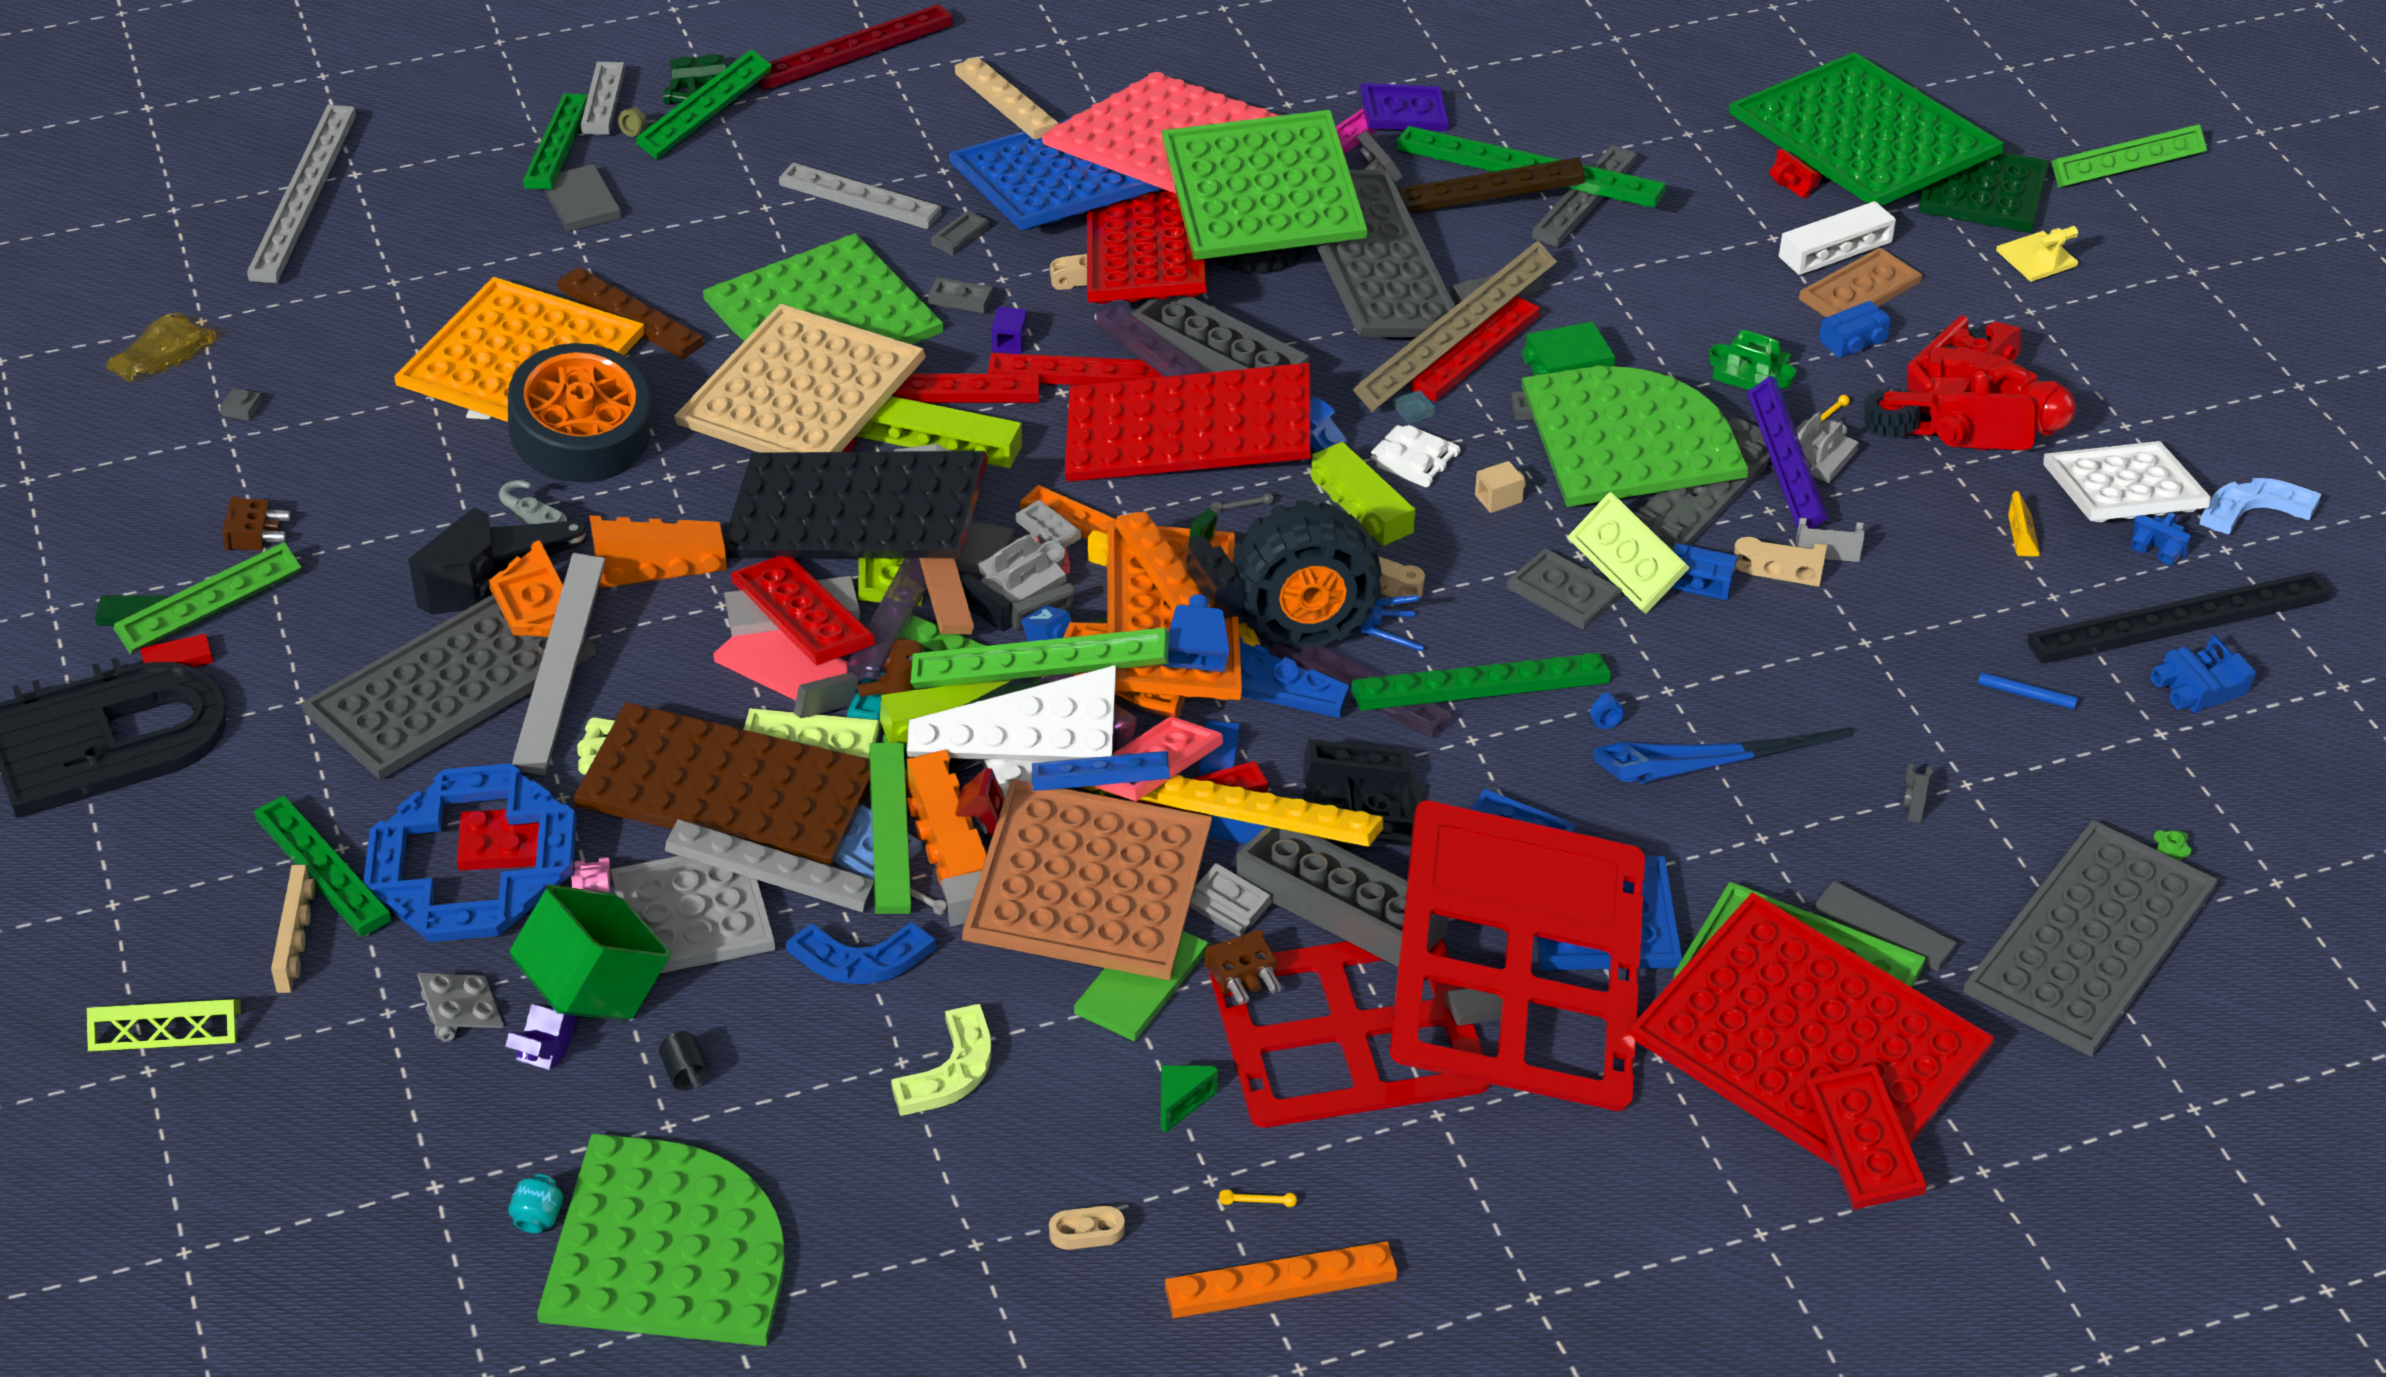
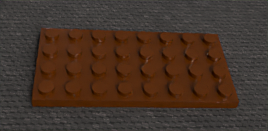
[573,702,870,867]

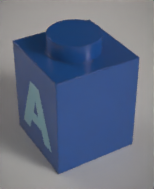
[1021,605,1072,642]

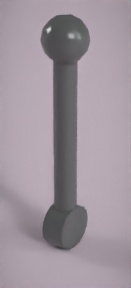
[1211,493,1274,514]

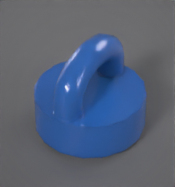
[1589,692,1624,729]

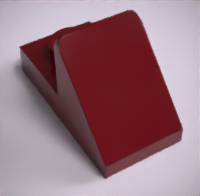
[955,768,1005,837]

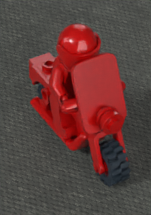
[1864,315,2076,451]

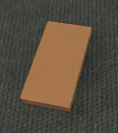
[1799,247,1922,317]

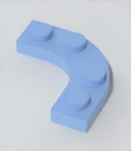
[2199,478,2321,535]

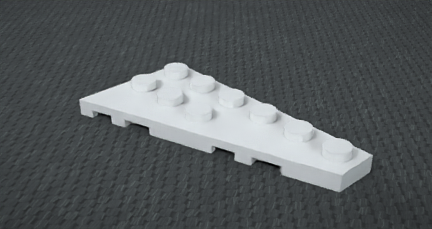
[907,665,1116,761]

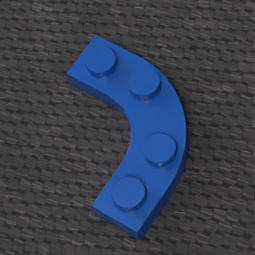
[786,921,936,984]

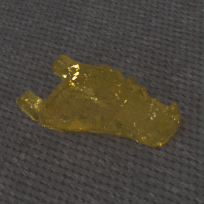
[106,312,216,383]

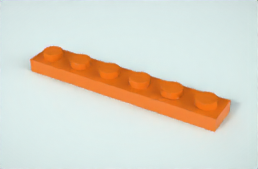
[1116,512,1212,613]
[1165,1241,1397,1319]

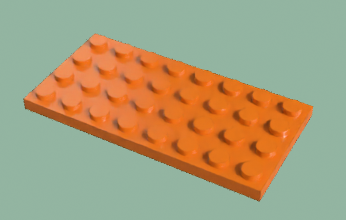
[1107,522,1242,700]

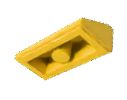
[2008,491,2040,556]

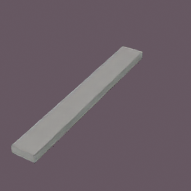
[512,553,605,776]

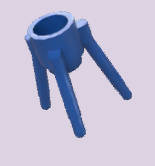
[1355,595,1424,651]

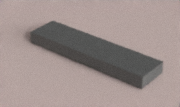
[1815,881,1957,971]

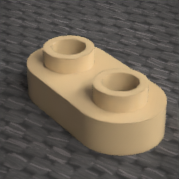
[1049,1206,1125,1250]

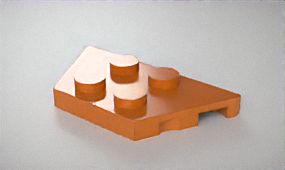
[489,540,586,637]

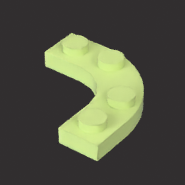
[891,1004,991,1116]

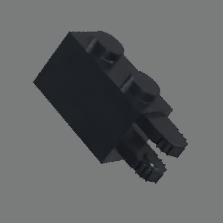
[1186,535,1247,618]

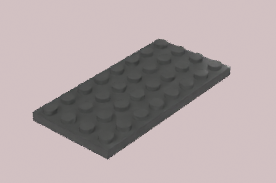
[1316,170,1455,337]
[301,595,596,780]
[1963,820,2218,1057]

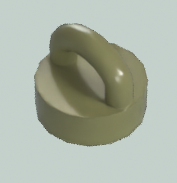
[618,107,647,137]

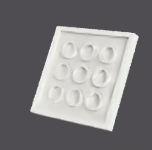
[2043,441,2210,522]

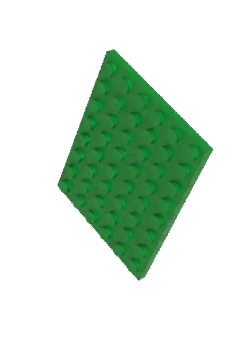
[1729,52,2004,206]

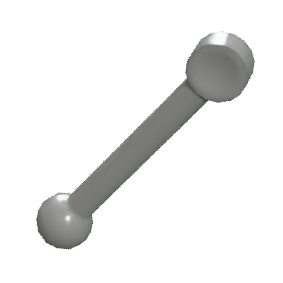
[910,888,947,915]

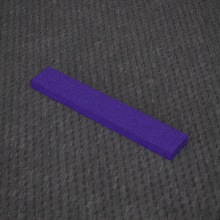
[1746,376,1829,530]

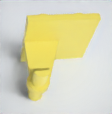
[1996,226,2078,282]

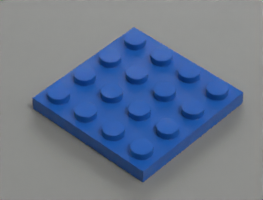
[1536,856,1682,970]

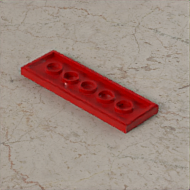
[731,556,875,666]

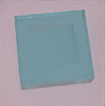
[1394,390,1435,424]

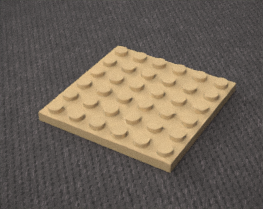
[674,304,926,452]

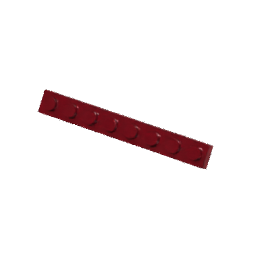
[757,4,953,90]

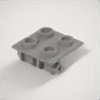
[417,973,504,1042]

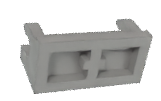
[1796,518,1864,562]

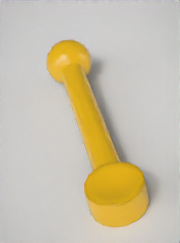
[1808,395,1850,422]
[1219,1190,1298,1208]

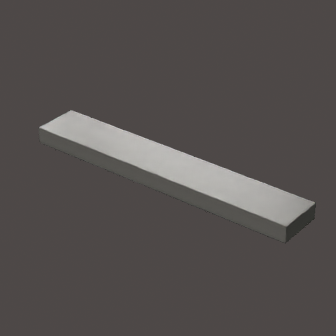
[779,162,942,230]

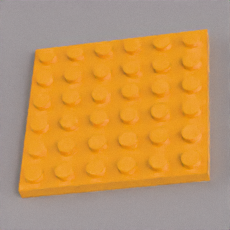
[394,277,645,422]

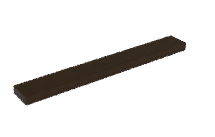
[1397,157,1585,213]

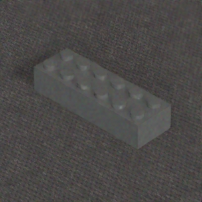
[1132,295,1309,374]
[1237,826,1448,967]

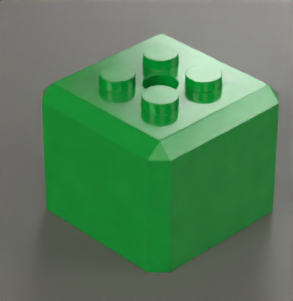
[509,884,671,1021]

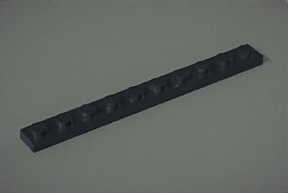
[2027,571,2331,664]

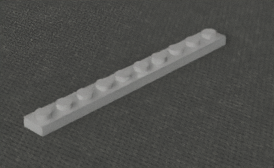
[247,105,356,283]

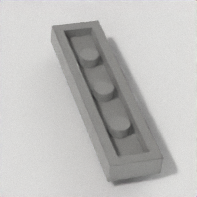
[581,62,625,136]

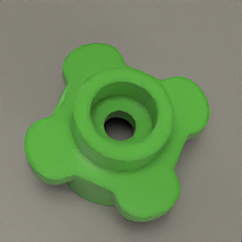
[2153,830,2191,861]

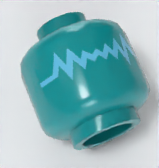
[508,1174,563,1234]

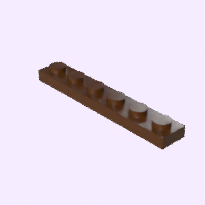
[557,267,704,360]

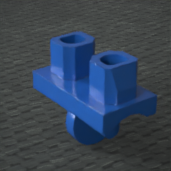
[2131,512,2191,566]

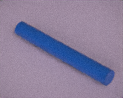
[1978,672,2078,710]

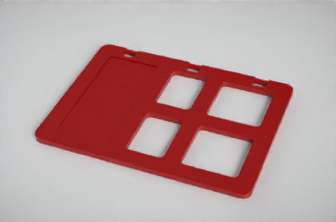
[1389,800,1645,1111]

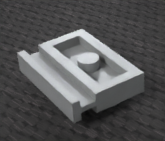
[1190,863,1272,936]

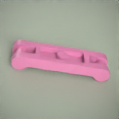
[571,857,611,893]

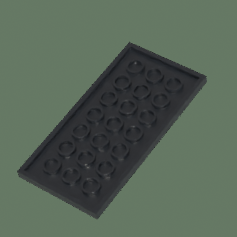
[723,451,988,558]

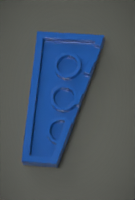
[1239,636,1349,718]

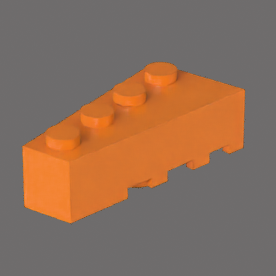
[590,516,727,588]
[906,749,987,888]

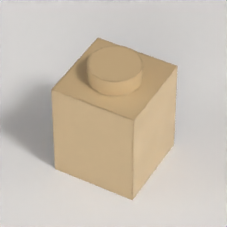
[1475,461,1526,513]

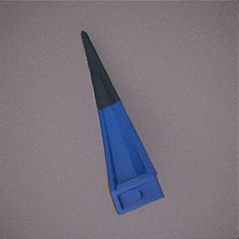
[1593,727,1853,785]

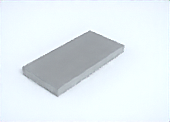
[724,576,860,636]

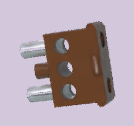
[222,496,291,551]
[1204,930,1281,1005]

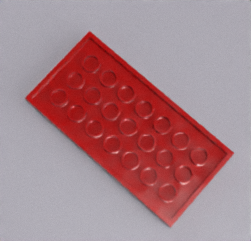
[1087,189,1207,304]
[1065,363,1311,482]

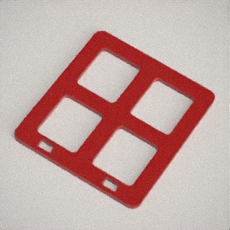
[1209,937,1491,1128]

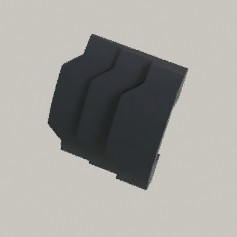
[1303,739,1424,850]

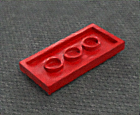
[1804,1064,1927,1210]

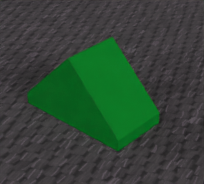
[1161,1065,1218,1133]

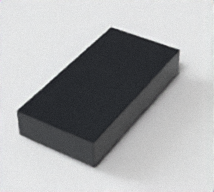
[960,573,1012,632]

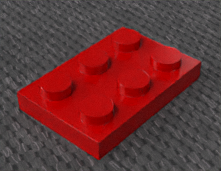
[457,809,539,871]

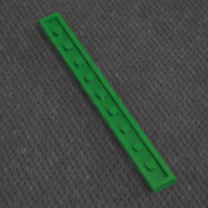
[1396,126,1666,208]

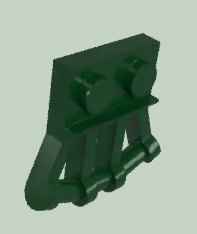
[663,54,743,105]

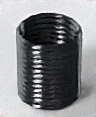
[659,1031,710,1091]

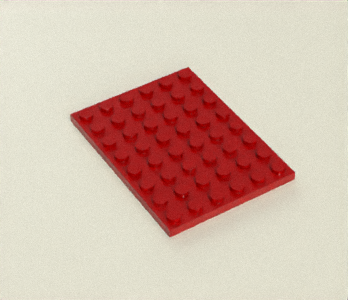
[1629,892,1994,1168]

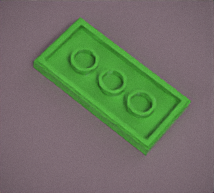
[1074,931,1209,1042]

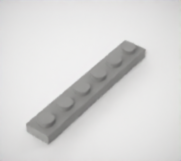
[665,819,874,912]

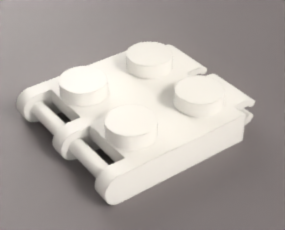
[1370,425,1461,487]

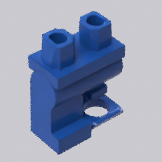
[2150,634,2257,714]

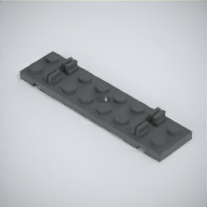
[1635,417,1772,551]

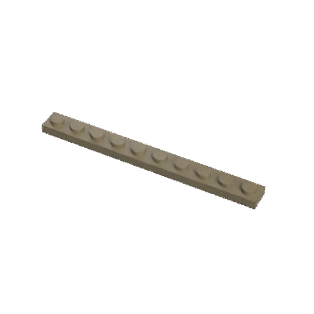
[1353,240,1557,412]

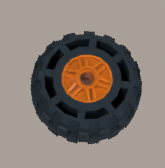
[1233,501,1382,651]

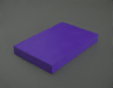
[1359,83,1449,131]

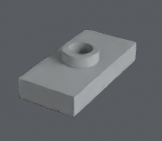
[1015,500,1081,549]

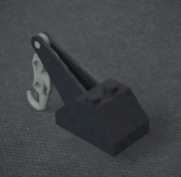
[408,480,586,614]

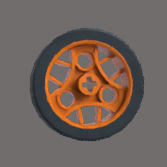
[508,343,651,482]

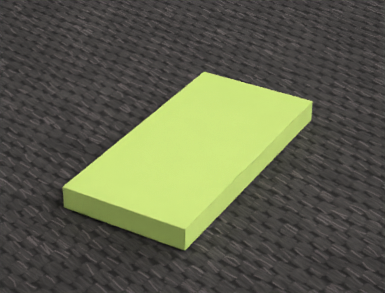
[1567,492,1690,614]
[743,708,881,759]

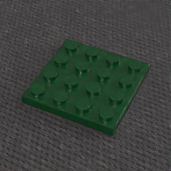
[1918,152,2049,233]

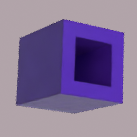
[991,307,1027,354]

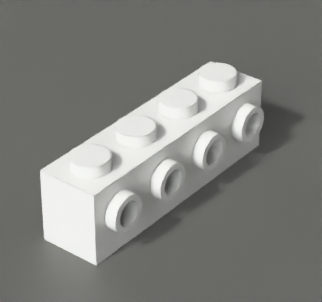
[1779,201,1896,275]

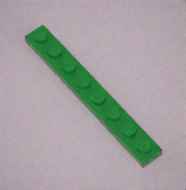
[1351,653,1611,711]

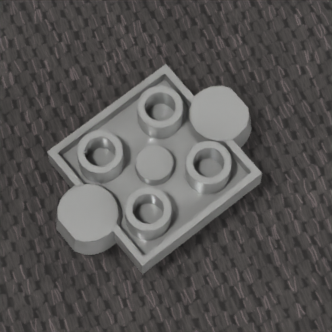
[1795,412,1859,483]
[978,533,1067,609]

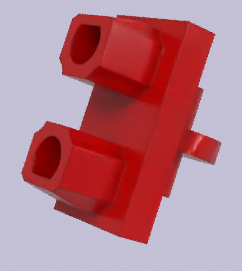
[1768,149,1822,198]

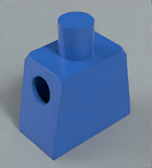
[1162,594,1229,672]

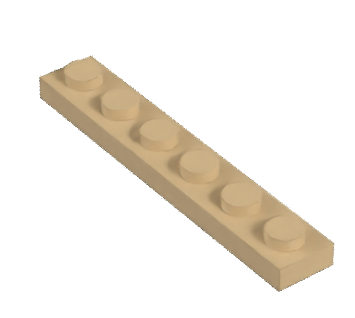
[955,57,1058,140]

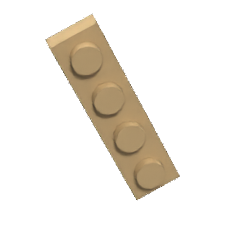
[271,865,315,993]

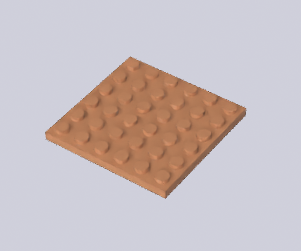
[962,779,1212,981]

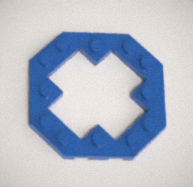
[363,763,577,942]

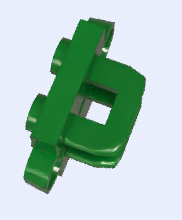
[1709,330,1796,390]

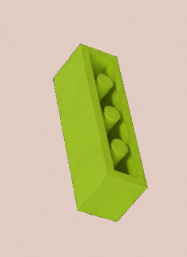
[1310,441,1415,546]
[880,679,1011,743]

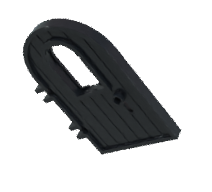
[0,658,227,818]

